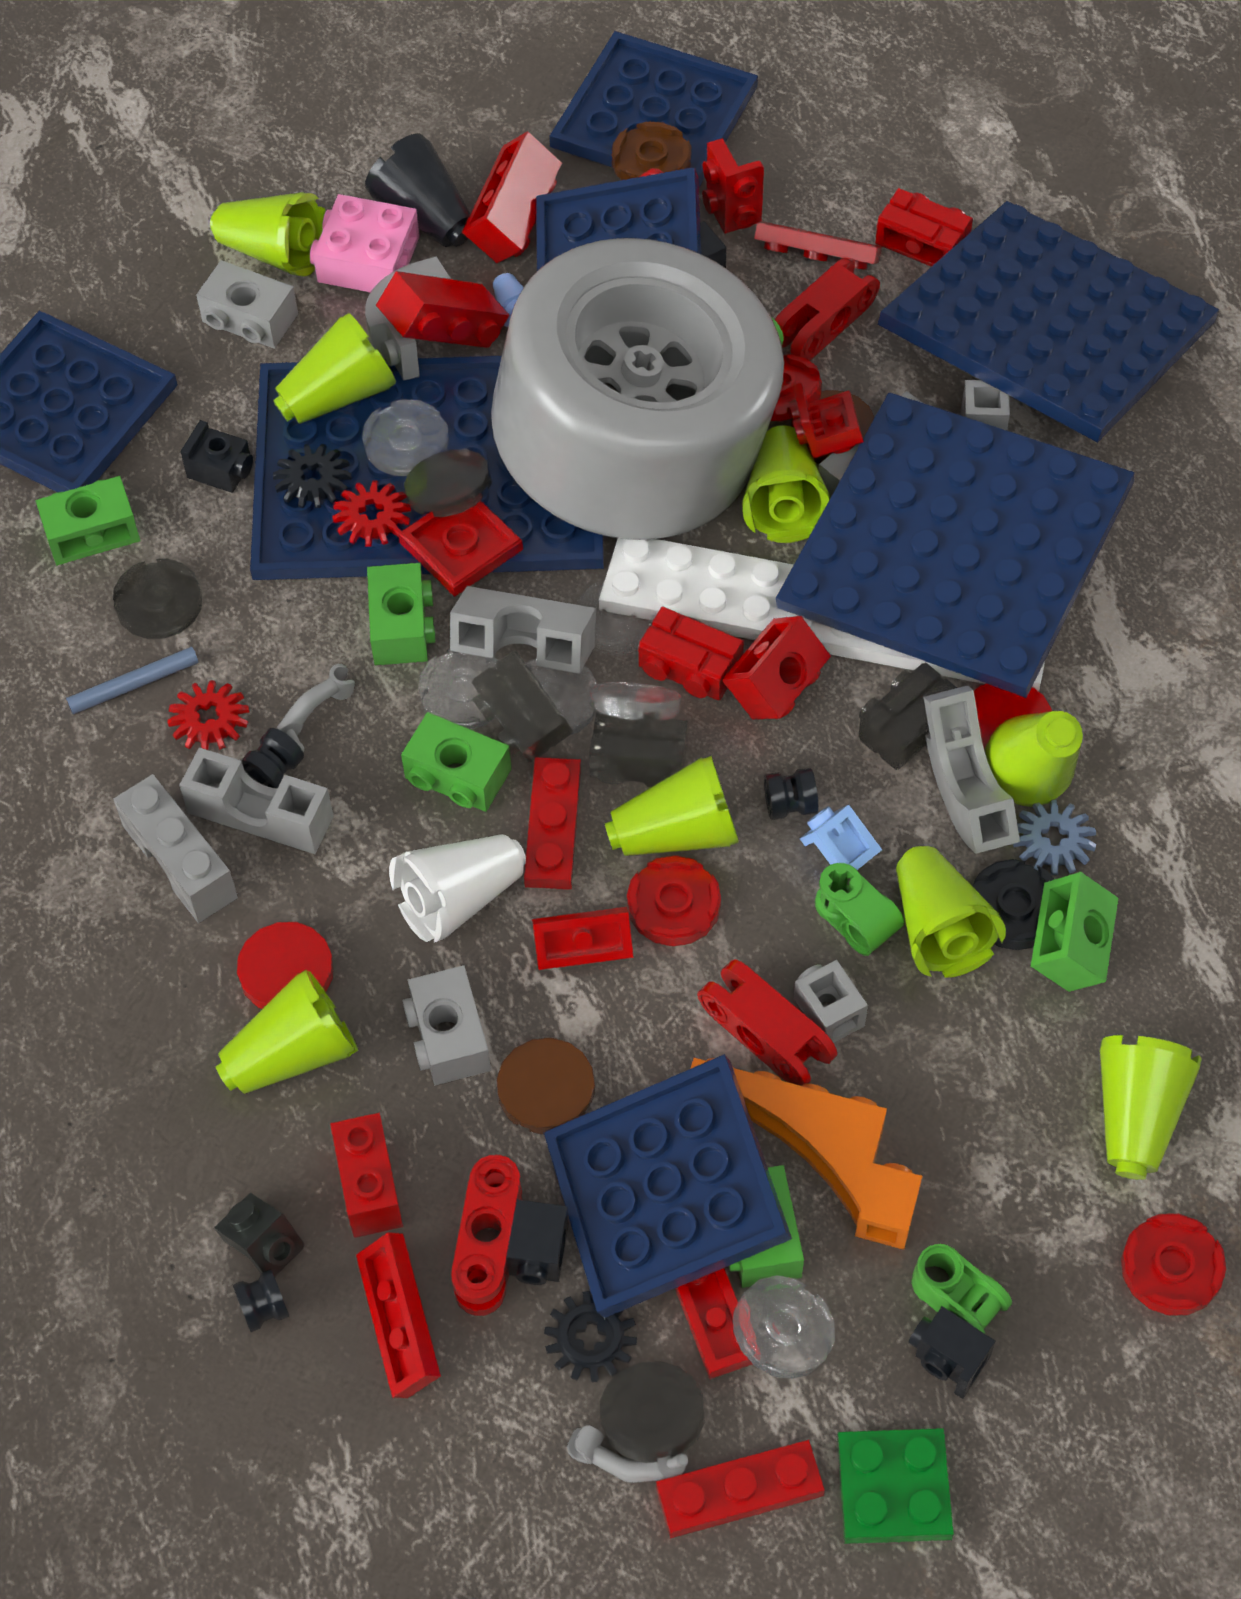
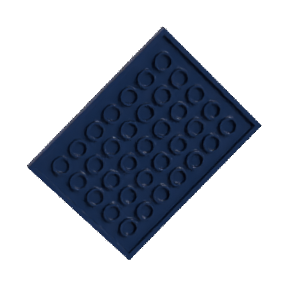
[250,356,604,580]

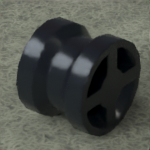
[233,1269,290,1332]

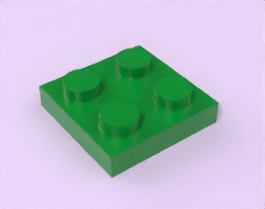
[837,1428,954,1544]

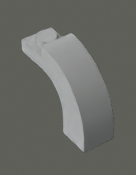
[365,256,451,380]
[924,685,1020,854]

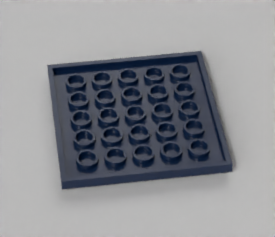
[877,201,1219,443]
[775,392,1135,698]

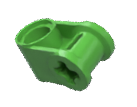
[815,863,904,956]
[911,1244,1012,1333]

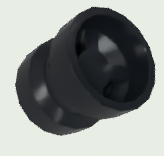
[241,728,304,789]
[764,768,819,820]

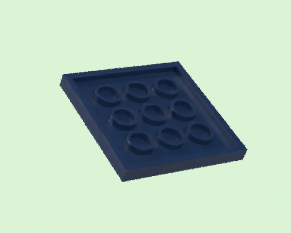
[549,31,758,187]
[536,167,701,271]
[0,310,178,492]
[544,1054,792,1318]

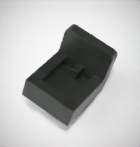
[214,1193,304,1277]

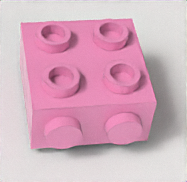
[310,194,420,292]

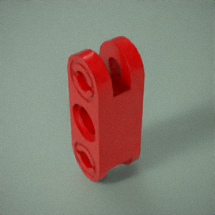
[774,258,880,361]
[697,959,838,1086]
[452,1155,522,1316]

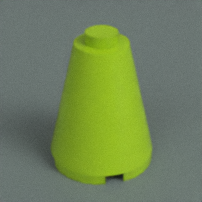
[210,192,326,277]
[273,313,396,424]
[742,425,830,543]
[984,711,1083,807]
[605,756,739,856]
[896,846,1006,978]
[215,969,358,1094]
[1100,1035,1202,1180]

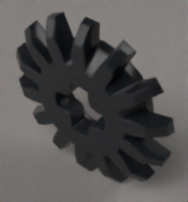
[273,444,352,508]
[544,1291,637,1382]

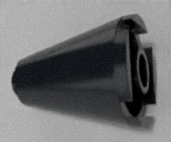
[365,133,471,247]

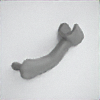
[277,664,355,752]
[567,1426,688,1483]

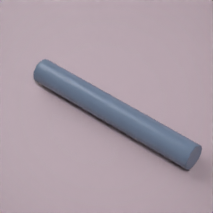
[66,647,199,715]

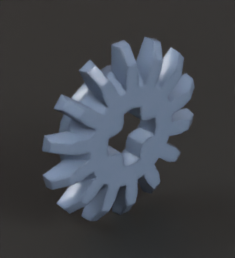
[1013,800,1096,875]

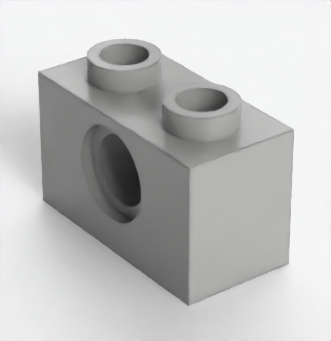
[196,260,298,349]
[402,965,491,1086]

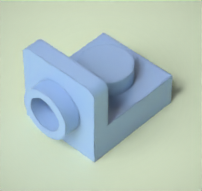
[799,805,882,870]

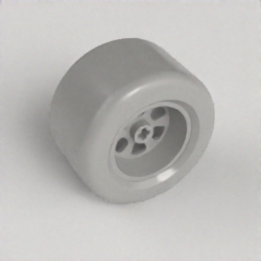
[491,238,784,540]

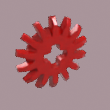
[332,480,411,547]
[167,680,250,750]

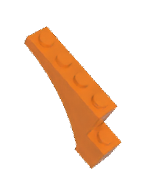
[690,1058,922,1250]

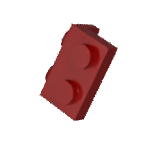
[702,138,764,234]
[789,383,864,458]

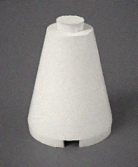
[389,834,526,943]

